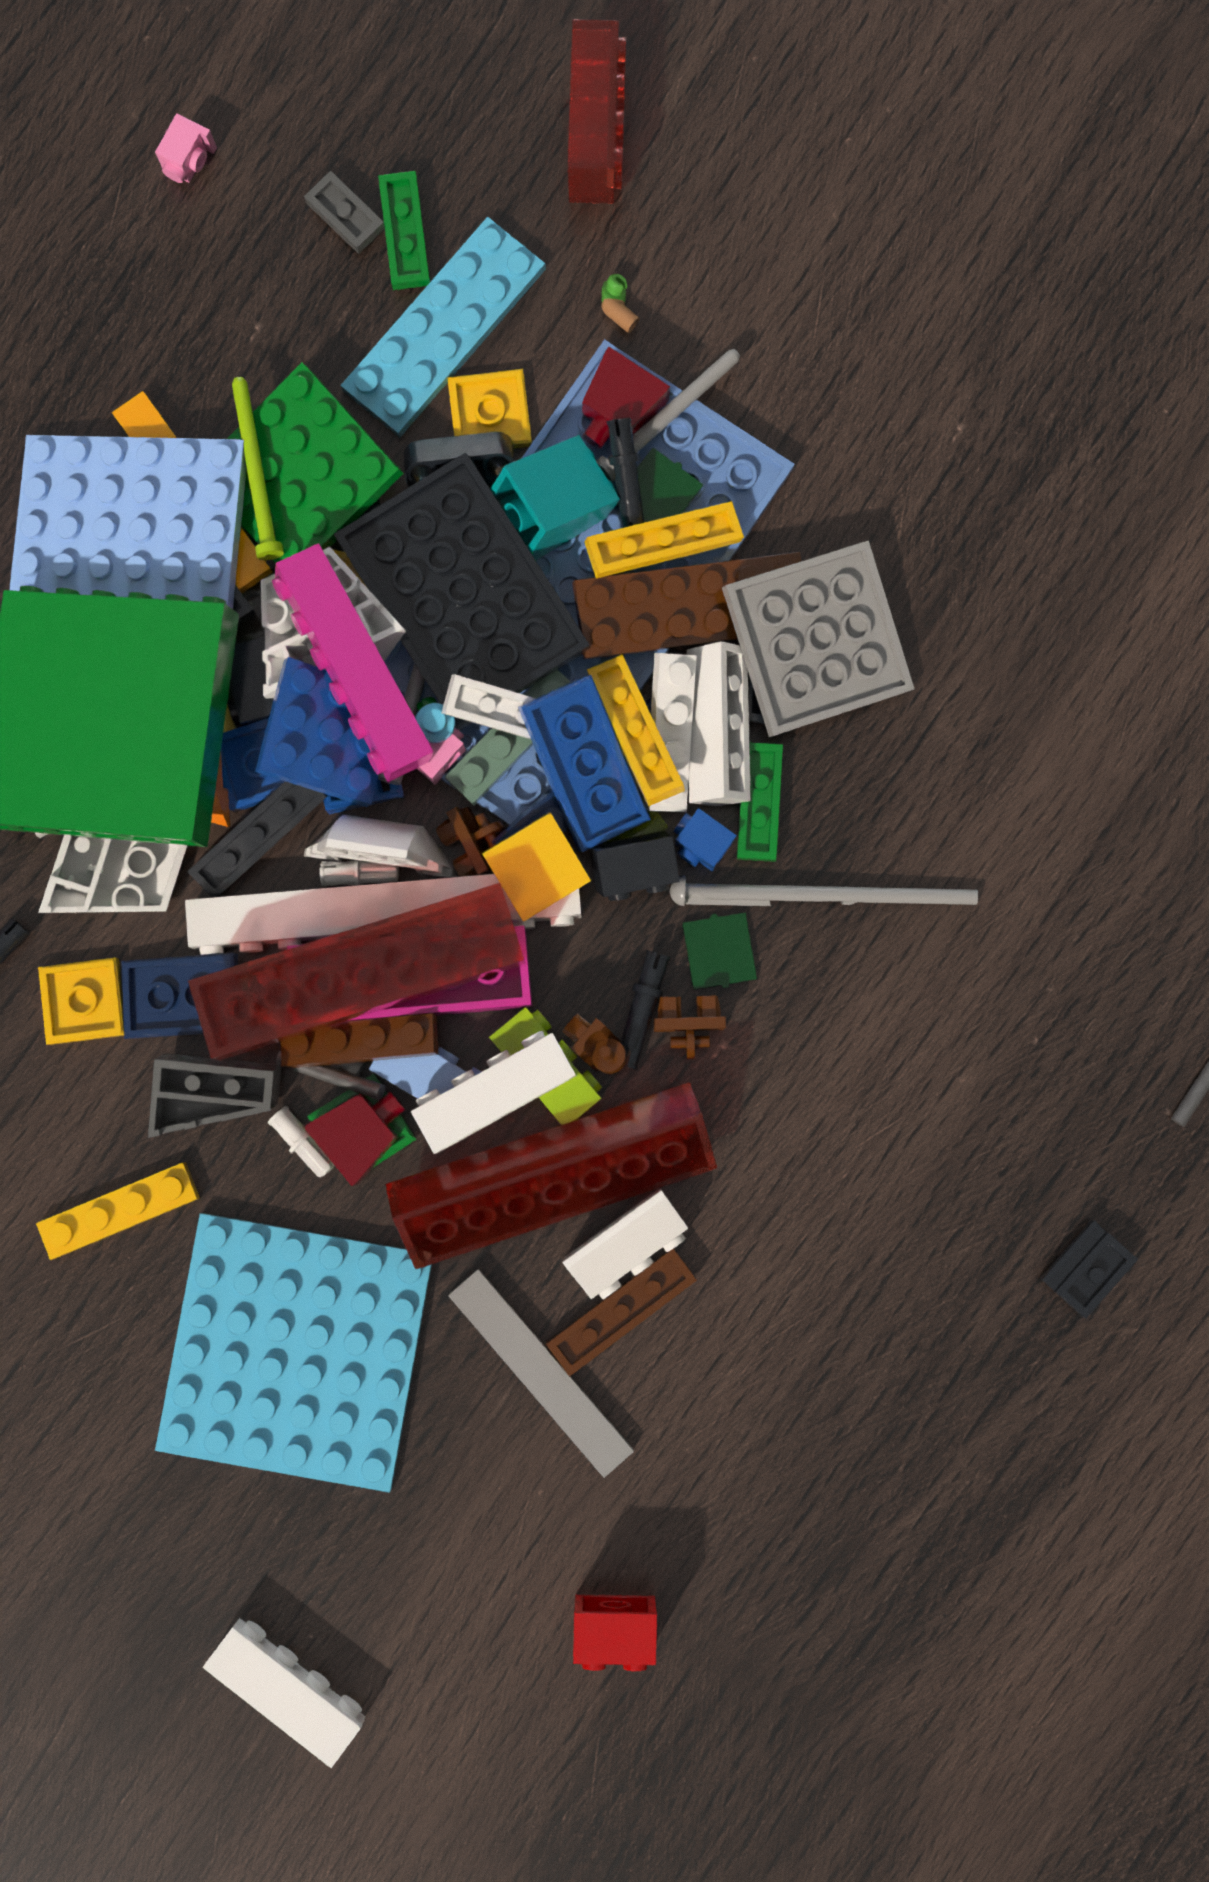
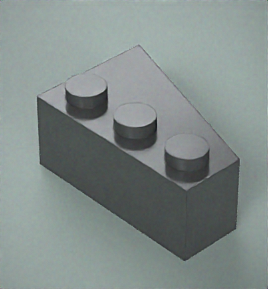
[148,1053,282,1138]

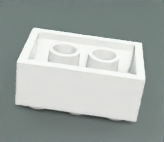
[562,1188,688,1299]

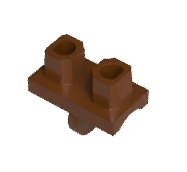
[436,807,505,877]
[654,995,726,1059]
[562,1013,627,1074]

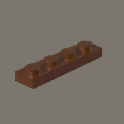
[280,1013,438,1069]
[546,1248,697,1377]

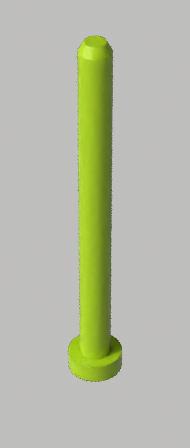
[232,377,284,560]

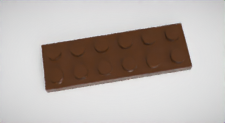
[572,552,801,660]

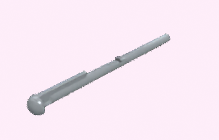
[670,876,978,906]

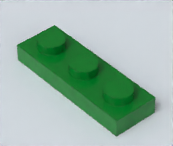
[378,171,430,290]
[737,742,783,862]

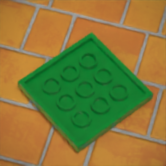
[227,362,404,564]

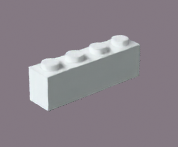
[687,641,750,807]
[411,1031,576,1154]
[202,1618,366,1768]

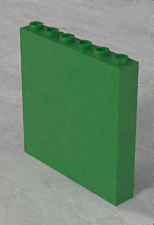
[0,586,239,847]

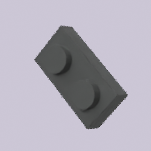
[304,171,385,254]

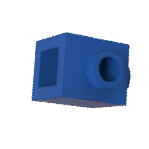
[673,808,737,872]

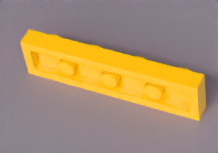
[584,501,744,579]
[587,655,685,807]
[36,1162,200,1260]

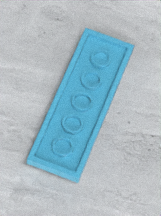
[340,217,546,438]

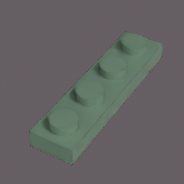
[445,670,571,806]

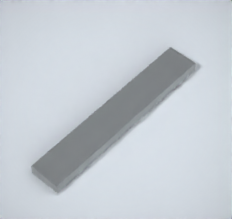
[448,1269,634,1478]

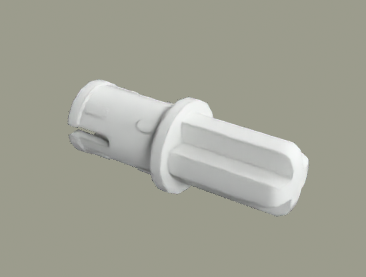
[320,860,399,886]
[268,1106,335,1178]

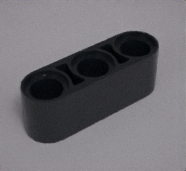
[404,432,515,487]

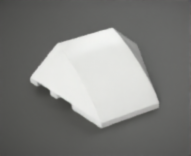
[261,547,406,699]
[304,815,457,878]
[38,835,187,913]

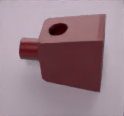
[582,347,670,449]
[304,1091,406,1186]

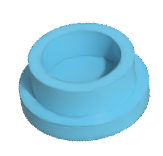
[415,703,455,743]

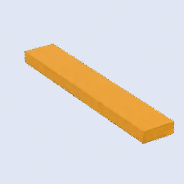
[112,391,273,594]

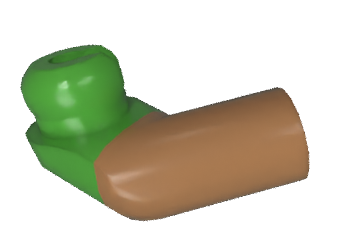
[602,274,640,333]

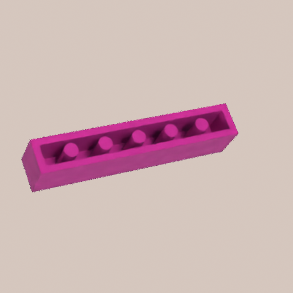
[272,543,434,782]

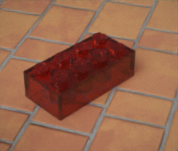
[568,19,626,204]

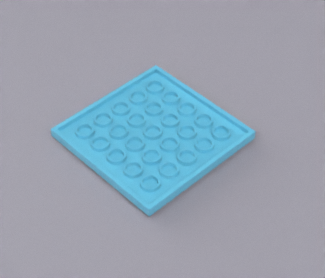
[155,1213,434,1493]

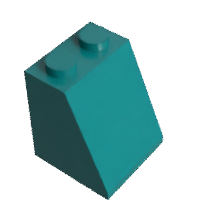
[490,435,620,560]

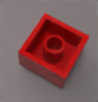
[573,1594,657,1671]

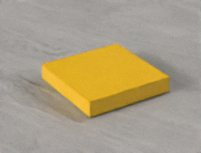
[448,369,532,449]
[482,812,591,922]
[38,957,124,1045]

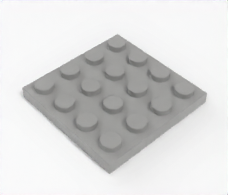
[722,541,914,737]

